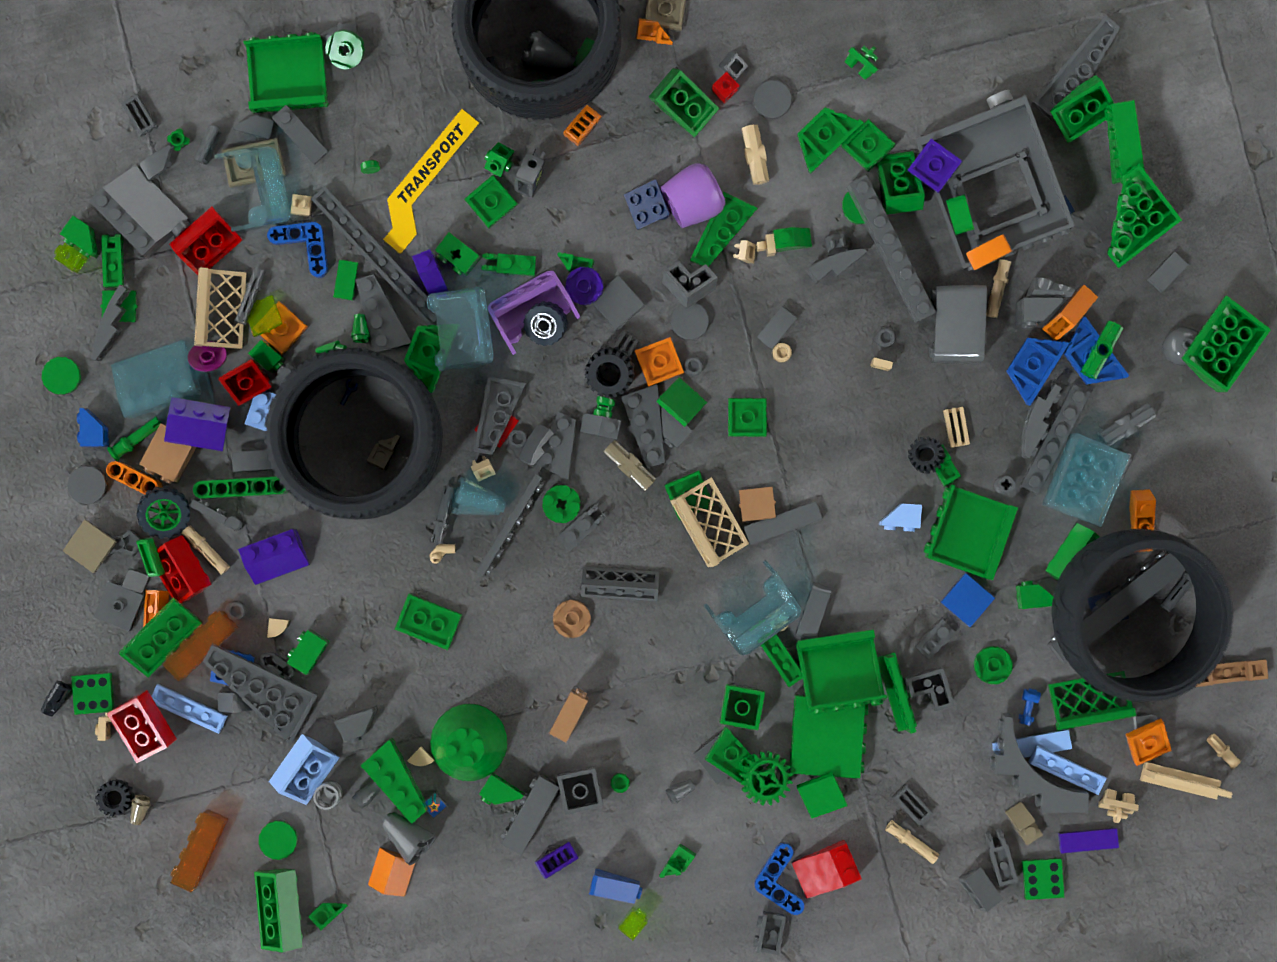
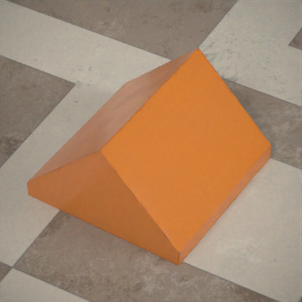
[368,847,416,897]

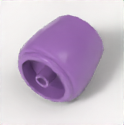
[661,163,726,228]

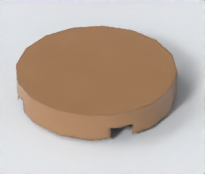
[553,600,591,638]

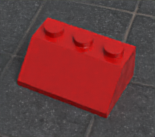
[169,206,243,275]
[157,535,212,604]
[107,690,177,763]

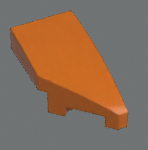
[636,18,673,45]

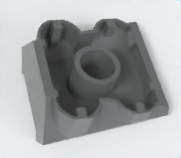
[1025,277,1075,301]

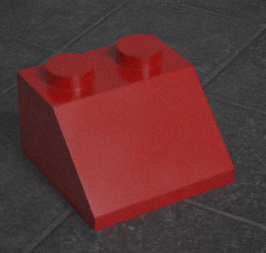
[218,359,272,406]

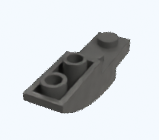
[1021,384,1062,459]

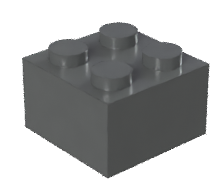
[557,766,604,815]

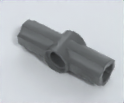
[1098,403,1156,448]

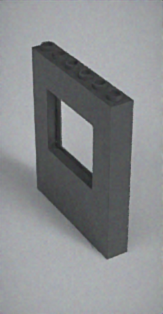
[915,96,1075,271]

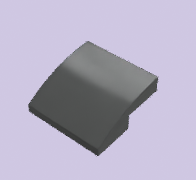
[592,276,645,331]

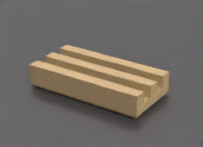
[943,407,970,448]

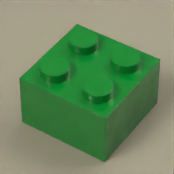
[719,684,765,730]

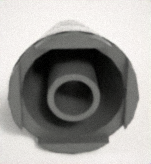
[382,812,435,865]

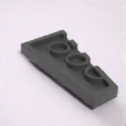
[355,275,411,353]
[474,376,526,456]

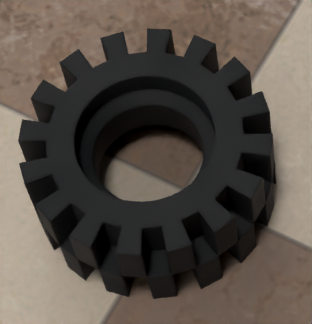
[908,436,945,474]
[95,779,134,816]

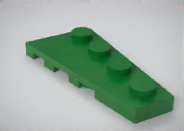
[690,191,758,267]
[704,727,775,793]

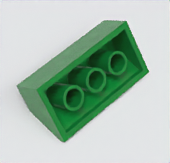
[254,868,303,952]

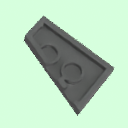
[535,412,576,480]

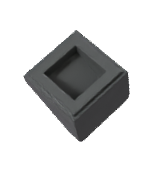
[719,52,748,80]
[122,569,149,594]
[1133,714,1157,730]

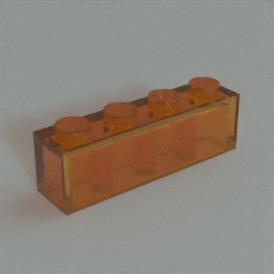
[162,611,239,681]
[170,809,228,893]

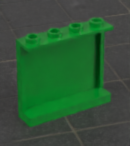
[243,32,328,113]
[923,485,1018,580]
[796,630,888,715]
[789,694,868,778]

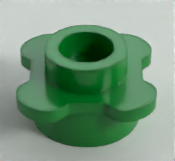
[167,128,190,151]

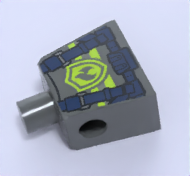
[515,149,545,198]

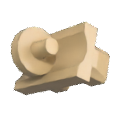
[1098,789,1139,823]

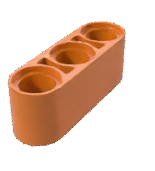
[106,461,163,494]

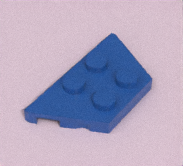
[1064,317,1129,385]
[1006,338,1069,406]

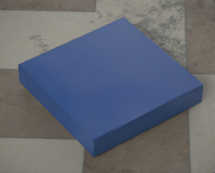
[940,573,995,627]

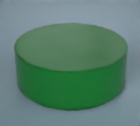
[360,160,380,174]
[611,773,630,793]

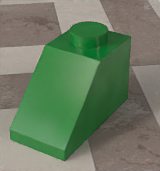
[772,227,812,252]
[248,340,285,373]
[1016,581,1054,609]
[479,773,525,805]

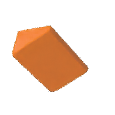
[143,590,169,627]

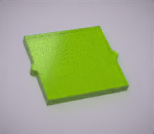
[245,295,283,337]

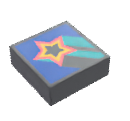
[425,791,448,819]

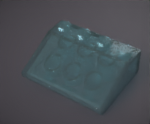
[111,340,202,419]
[1042,433,1130,527]

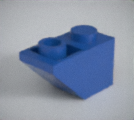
[77,408,109,448]

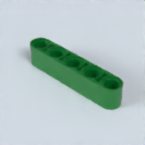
[193,477,288,499]

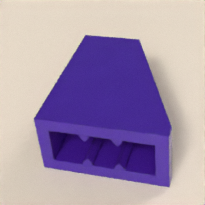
[412,249,449,299]

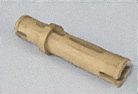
[986,259,1012,318]
[181,525,230,575]
[885,820,939,864]

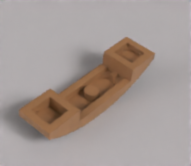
[1196,659,1268,687]

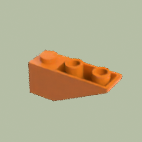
[1129,489,1156,552]

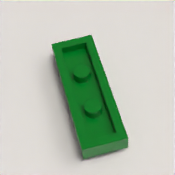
[756,629,802,687]

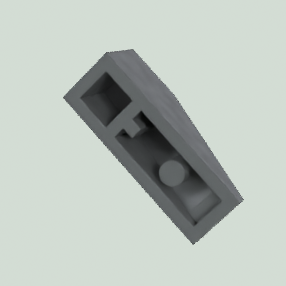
[272,105,328,165]

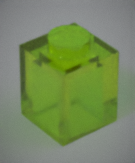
[618,907,648,941]

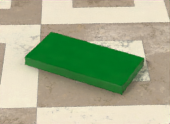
[119,597,203,677]

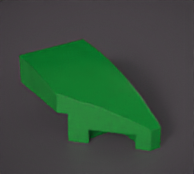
[557,252,594,273]
[935,445,961,487]
[659,844,696,878]
[308,903,348,931]

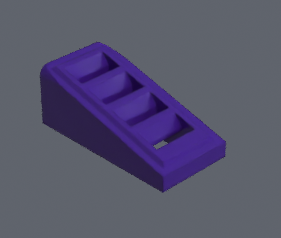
[535,842,579,879]

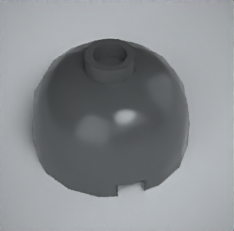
[1162,327,1199,366]

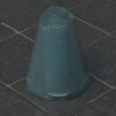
[451,477,506,515]

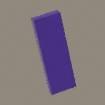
[1058,828,1119,853]

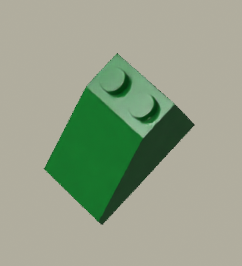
[649,68,719,137]
[1050,75,1114,143]
[876,151,925,215]

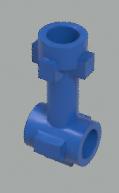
[1018,688,1041,726]

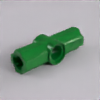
[1080,321,1124,380]

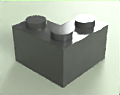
[662,261,718,309]
[903,667,955,711]

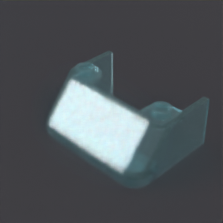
[214,146,291,232]
[704,560,801,655]

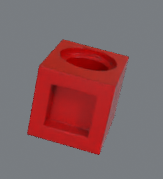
[712,72,740,104]

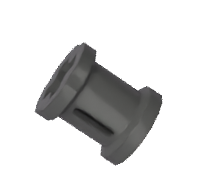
[994,476,1015,494]

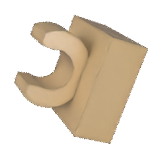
[290,194,313,217]
[756,234,776,257]
[733,240,756,263]
[471,456,496,482]

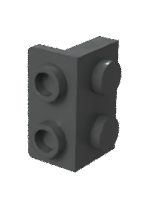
[753,911,786,955]

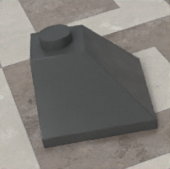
[334,706,378,743]

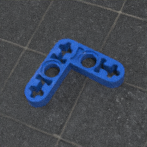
[267,222,328,278]
[754,842,804,915]

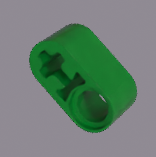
[946,194,975,235]

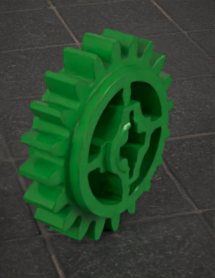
[739,751,793,806]

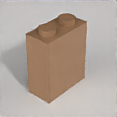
[139,424,197,484]
[549,688,589,742]

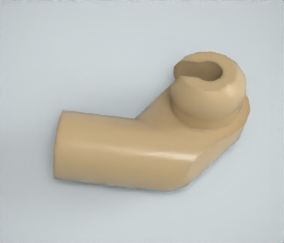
[430,544,456,564]

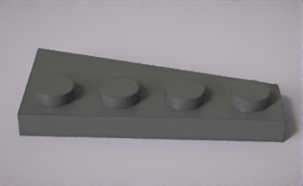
[621,384,665,469]

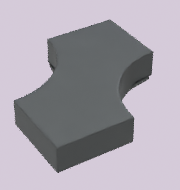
[105,530,142,559]

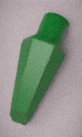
[315,340,347,353]

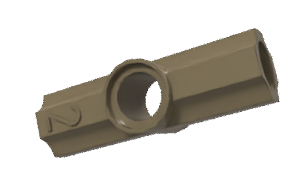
[603,440,656,491]

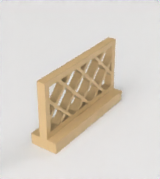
[194,267,246,349]
[670,477,749,567]
[1140,762,1232,799]

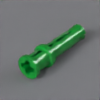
[107,416,162,462]

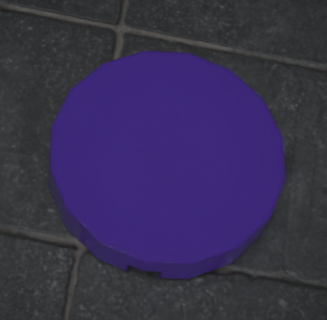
[565,267,604,305]

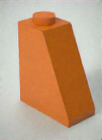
[1042,285,1098,341]

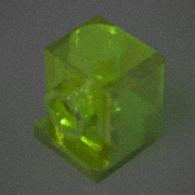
[54,243,88,273]

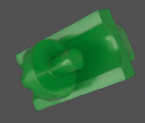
[844,45,879,80]

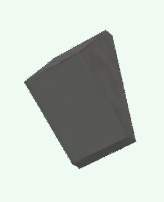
[218,691,253,713]

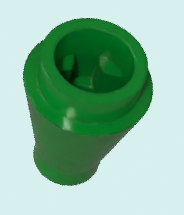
[351,314,370,343]

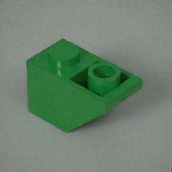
[60,215,99,259]

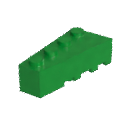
[1105,100,1145,184]
[360,738,429,824]

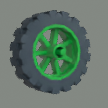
[137,486,190,539]

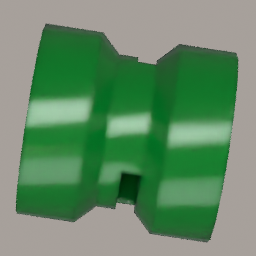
[593,396,616,418]

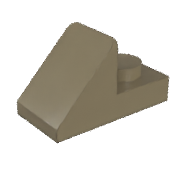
[1005,801,1043,845]

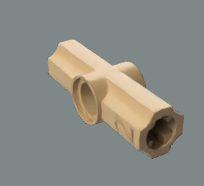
[742,125,769,185]

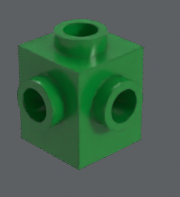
[484,142,515,177]

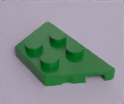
[797,107,864,174]
[404,324,460,393]

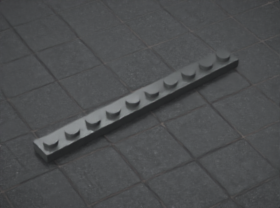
[311,186,452,325]

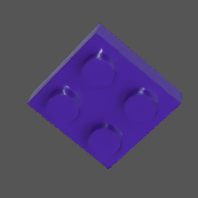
[907,139,962,193]

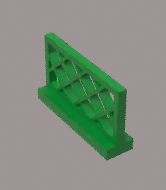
[877,652,917,734]
[1048,671,1137,731]

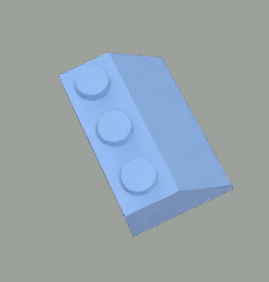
[269,734,340,805]

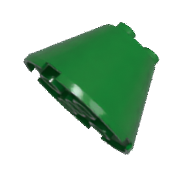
[430,704,508,781]

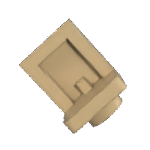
[95,712,111,741]

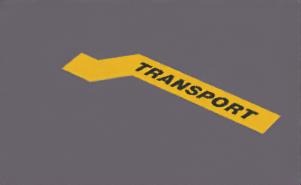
[383,109,479,254]

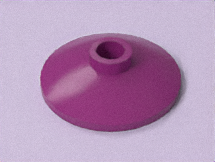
[188,341,227,372]

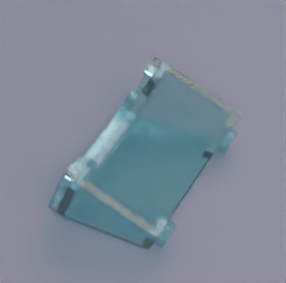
[427,287,493,371]

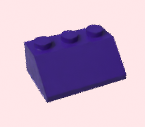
[164,397,230,451]
[238,529,310,585]

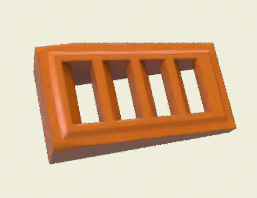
[563,105,602,147]

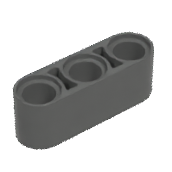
[796,582,832,639]

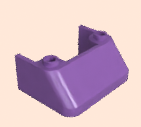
[487,271,580,355]

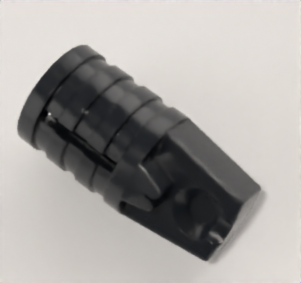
[41,680,72,717]

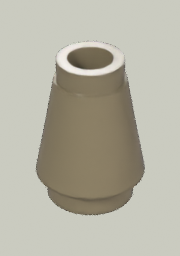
[130,795,151,825]

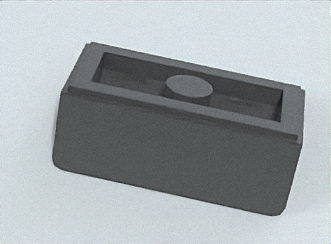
[194,125,222,165]

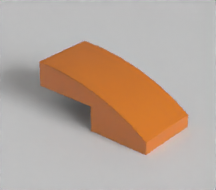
[966,234,1012,270]

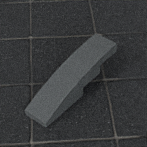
[92,285,131,361]

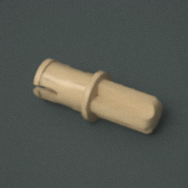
[1206,734,1241,769]

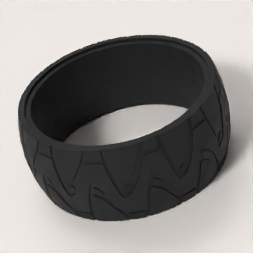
[1052,529,1233,702]

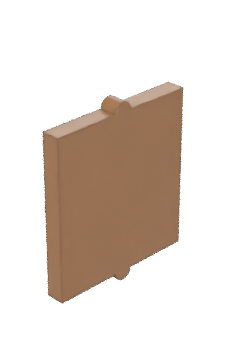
[739,487,776,522]

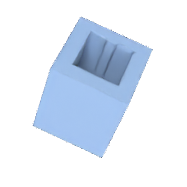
[879,504,922,532]

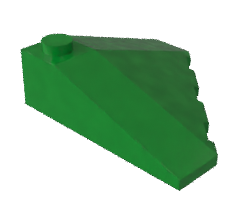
[1107,163,1182,268]

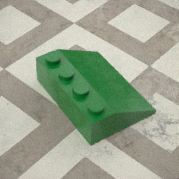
[1181,295,1271,392]

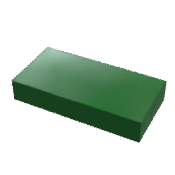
[333,260,359,301]
[136,538,165,577]

